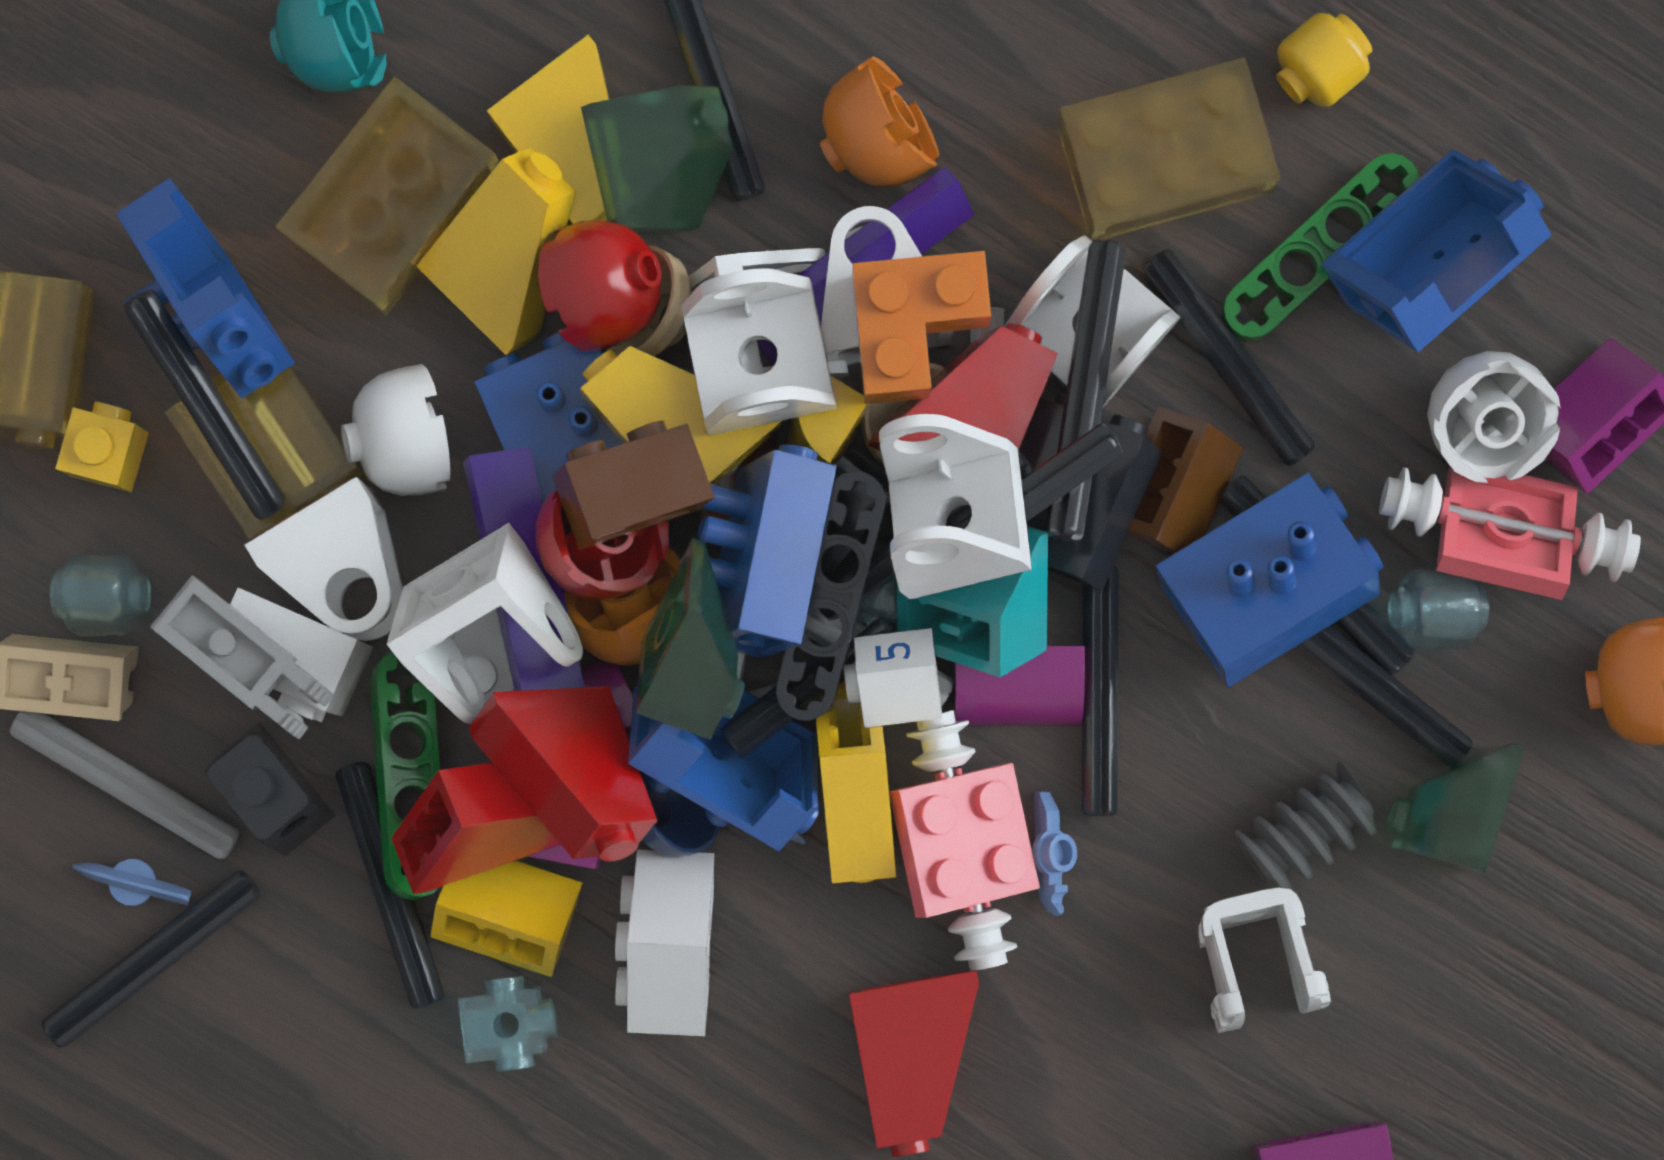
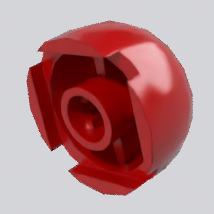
[538,220,662,352]
[535,489,669,600]

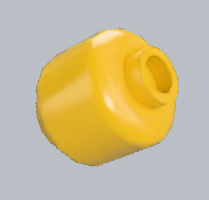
[1276,13,1372,107]

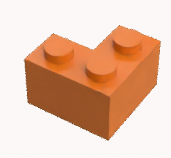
[852,251,991,404]

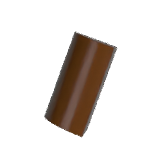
[1127,406,1244,555]

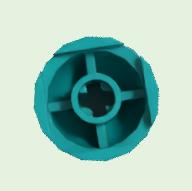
[270,0,387,94]

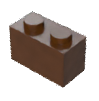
[552,420,715,550]

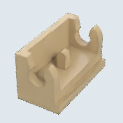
[0,634,139,721]

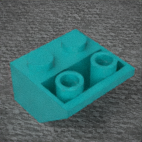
[897,526,1048,678]

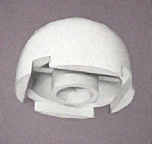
[1427,351,1561,483]
[341,364,450,496]

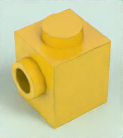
[55,402,149,493]

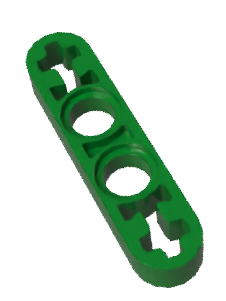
[1221,153,1419,342]
[370,651,440,900]

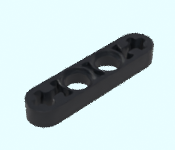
[776,471,887,720]

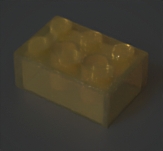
[1056,57,1281,241]
[276,76,499,316]

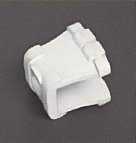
[1198,888,1331,1033]

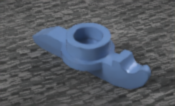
[1032,791,1077,916]
[72,859,191,906]

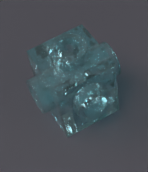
[458,976,558,1072]

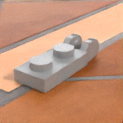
[150,575,335,739]

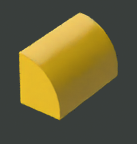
[787,376,868,465]
[430,860,582,977]

